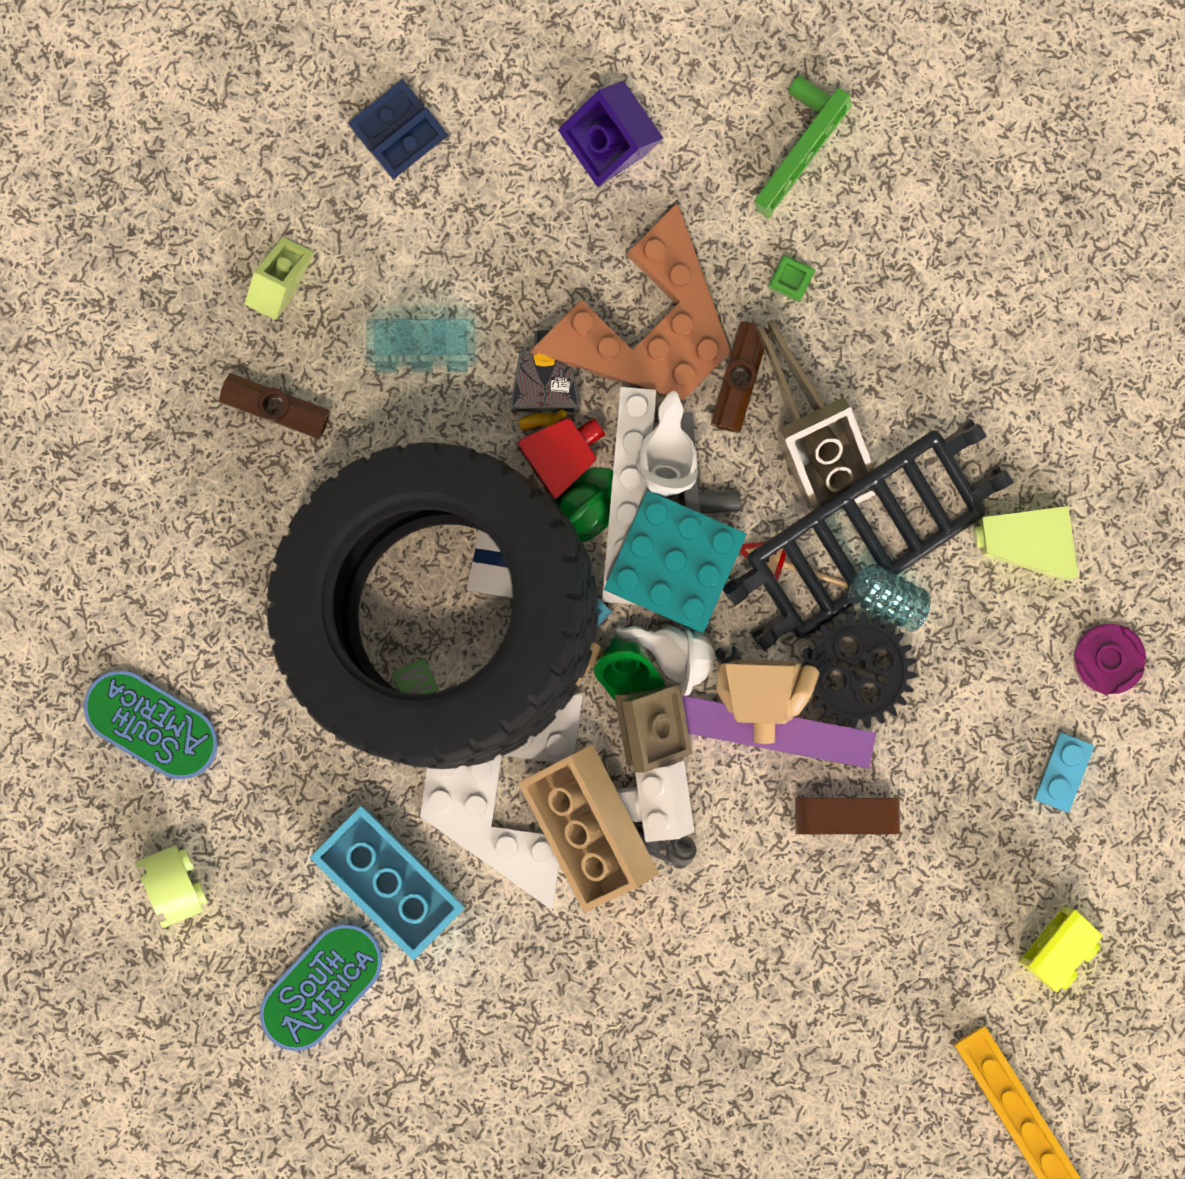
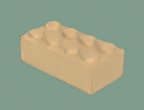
[518,744,659,913]

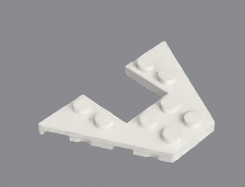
[420,693,583,909]

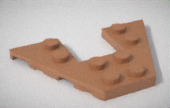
[530,204,731,402]

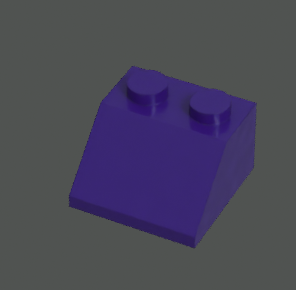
[558,81,664,188]

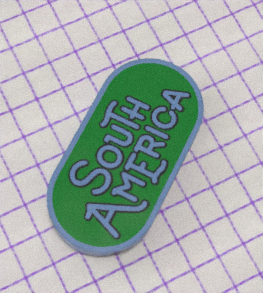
[84,671,218,779]
[260,924,382,1051]

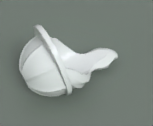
[636,390,698,496]
[615,625,715,696]

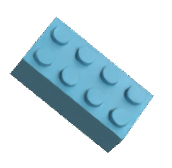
[310,805,467,961]

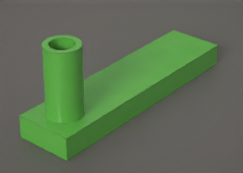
[754,75,852,219]

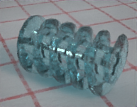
[848,564,931,632]

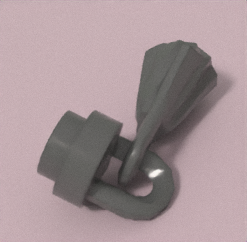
[636,827,697,869]

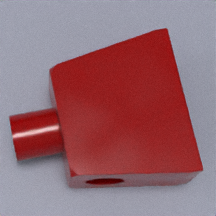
[514,418,605,499]

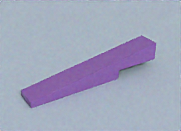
[682,696,876,769]

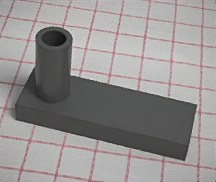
[678,412,741,514]

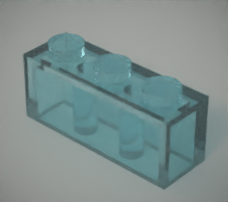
[366,318,476,373]

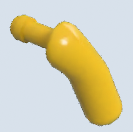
[518,410,566,431]

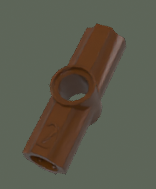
[710,321,770,433]
[219,373,331,440]

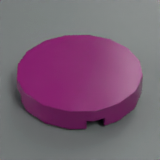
[1073,624,1146,695]

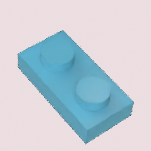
[1033,732,1094,813]

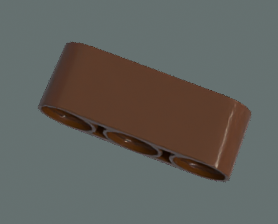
[795,798,900,835]

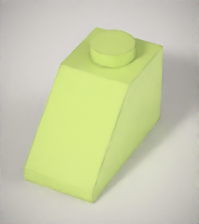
[244,237,314,320]

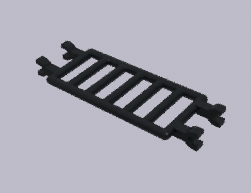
[723,419,1014,651]

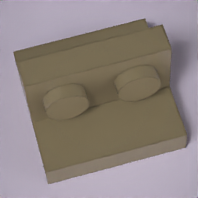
[614,684,692,772]

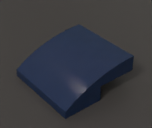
[347,79,448,180]

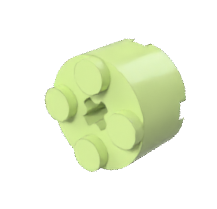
[135,845,208,928]

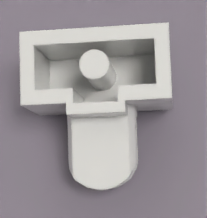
[617,760,695,842]

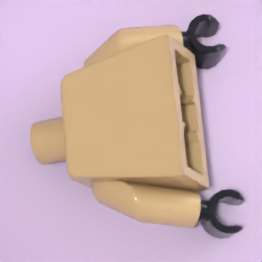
[715,646,827,744]

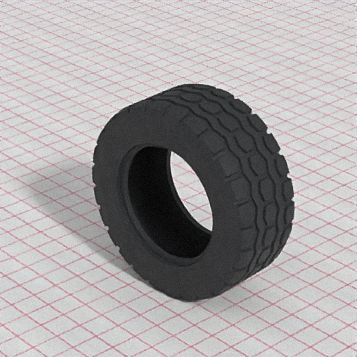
[267,442,598,769]

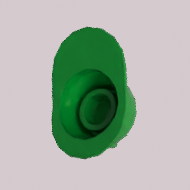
[553,467,613,542]
[594,636,666,700]

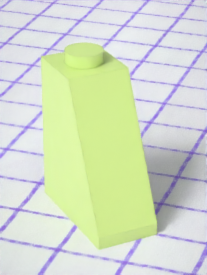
[973,506,1078,581]

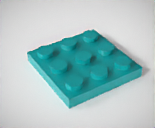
[604,490,747,634]

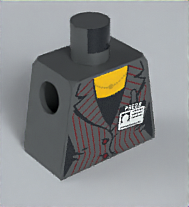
[511,330,579,412]

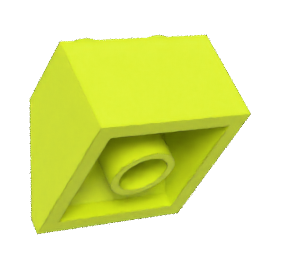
[1018,906,1102,992]

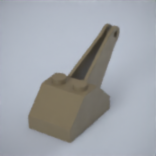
[756,319,876,519]

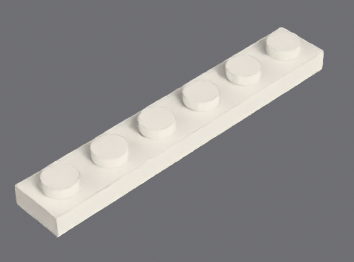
[602,387,656,605]

